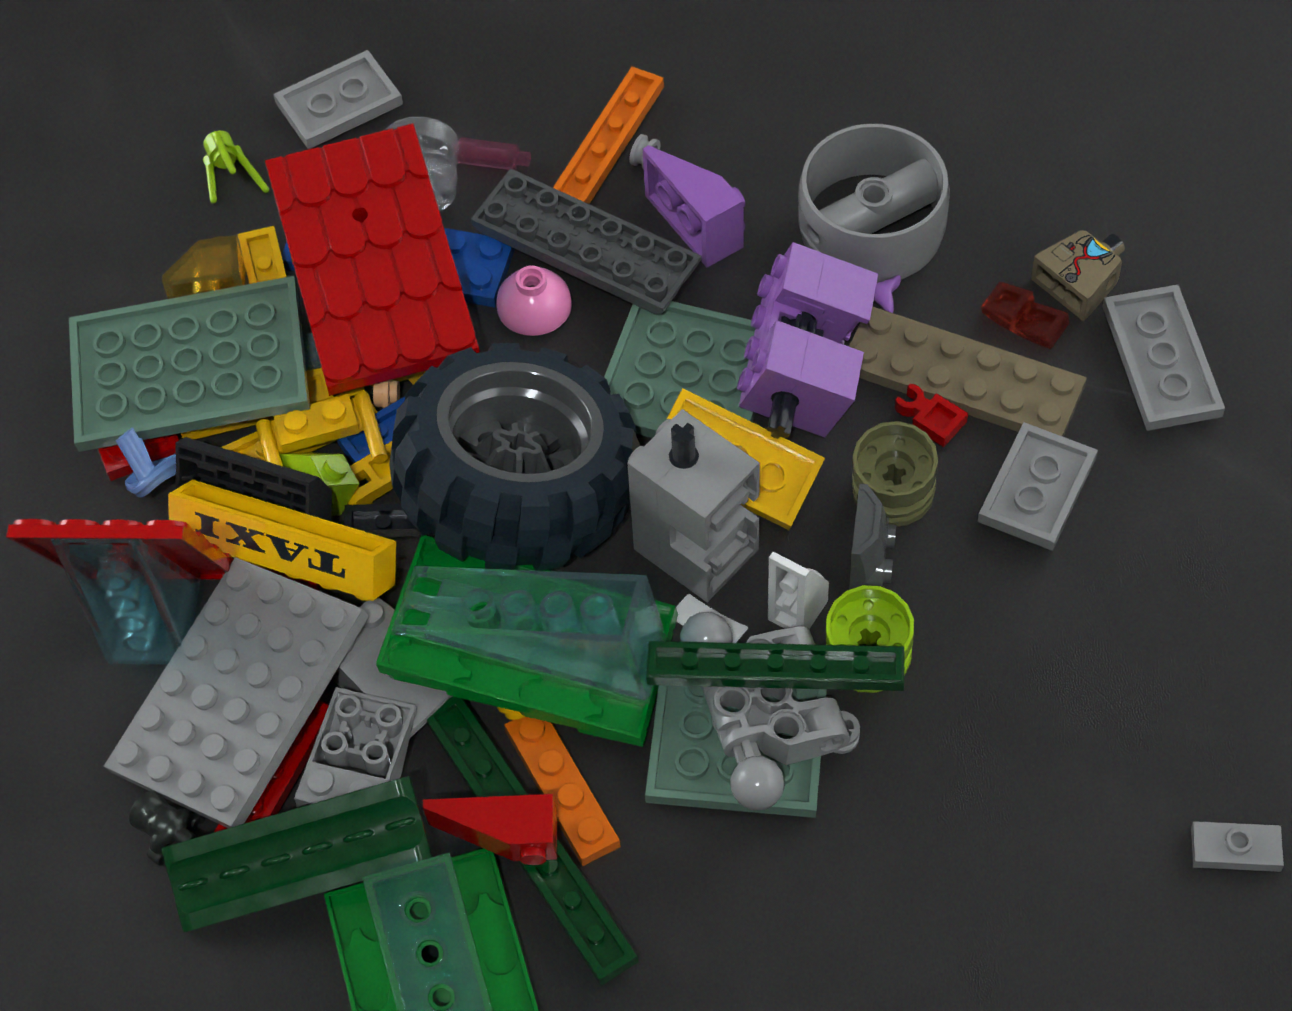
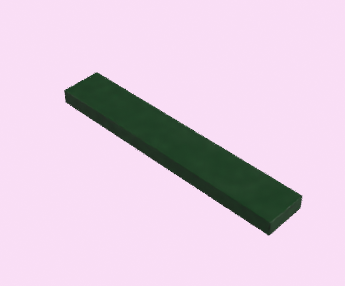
[646,641,904,691]

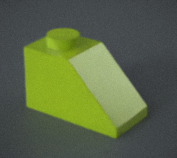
[280,452,360,516]

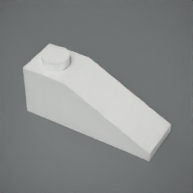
[768,552,829,629]

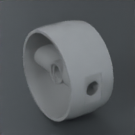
[798,124,950,282]

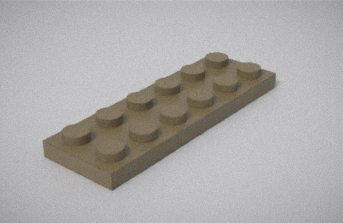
[849,306,1087,437]

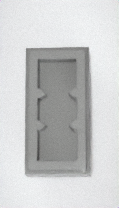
[1191,821,1284,872]

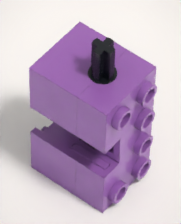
[737,242,878,439]

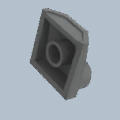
[849,484,897,590]

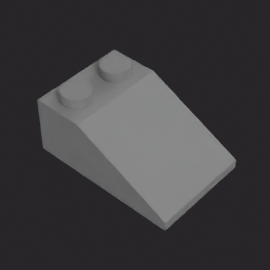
[331,597,452,738]

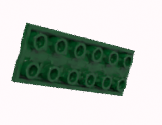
[161,776,433,933]

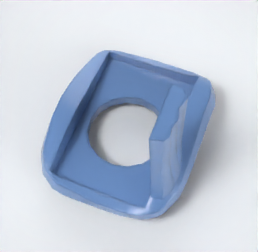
[116,427,176,498]

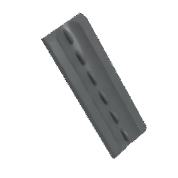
[470,169,702,314]

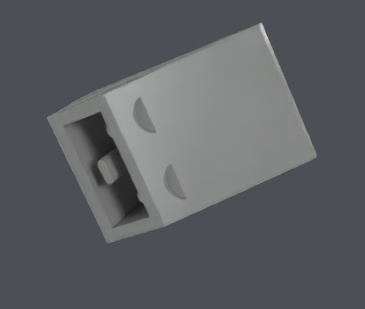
[294,687,416,808]

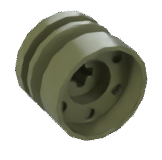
[852,421,938,527]

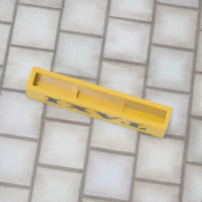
[168,479,396,601]

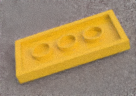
[667,388,825,531]

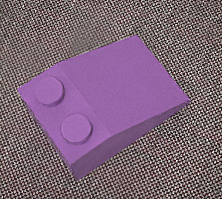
[643,145,745,268]

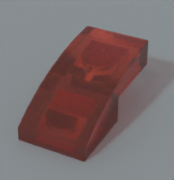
[981,281,1070,349]

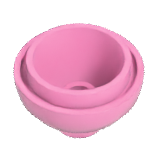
[496,266,572,336]

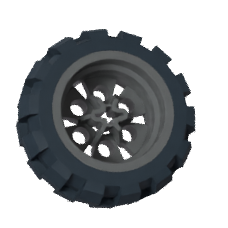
[389,343,640,573]

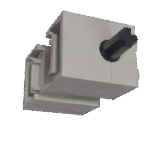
[627,409,760,603]

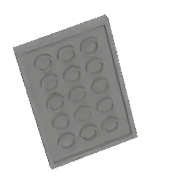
[103,557,369,828]

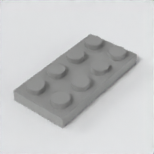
[1102,284,1225,431]

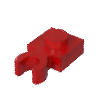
[895,383,968,447]

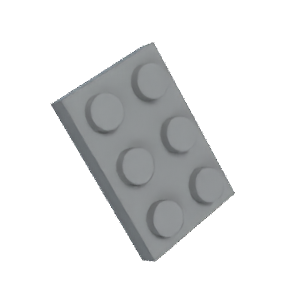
[274,50,403,149]
[977,422,1098,551]

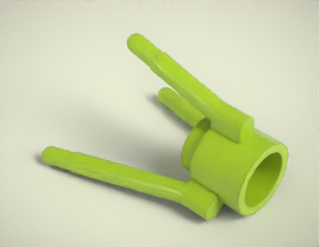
[203,130,270,204]

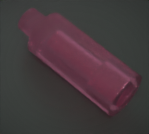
[456,137,531,170]

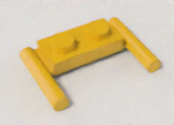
[255,392,388,466]

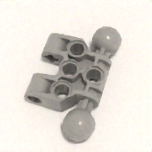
[680,612,851,810]

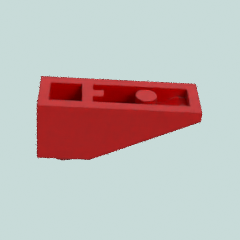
[423,794,557,865]

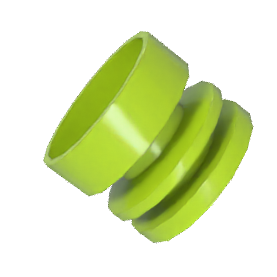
[826,585,914,693]

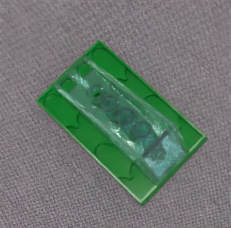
[376,535,678,747]
[324,848,539,1011]

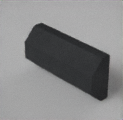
[176,437,332,521]

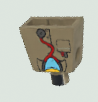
[1031,230,1125,321]

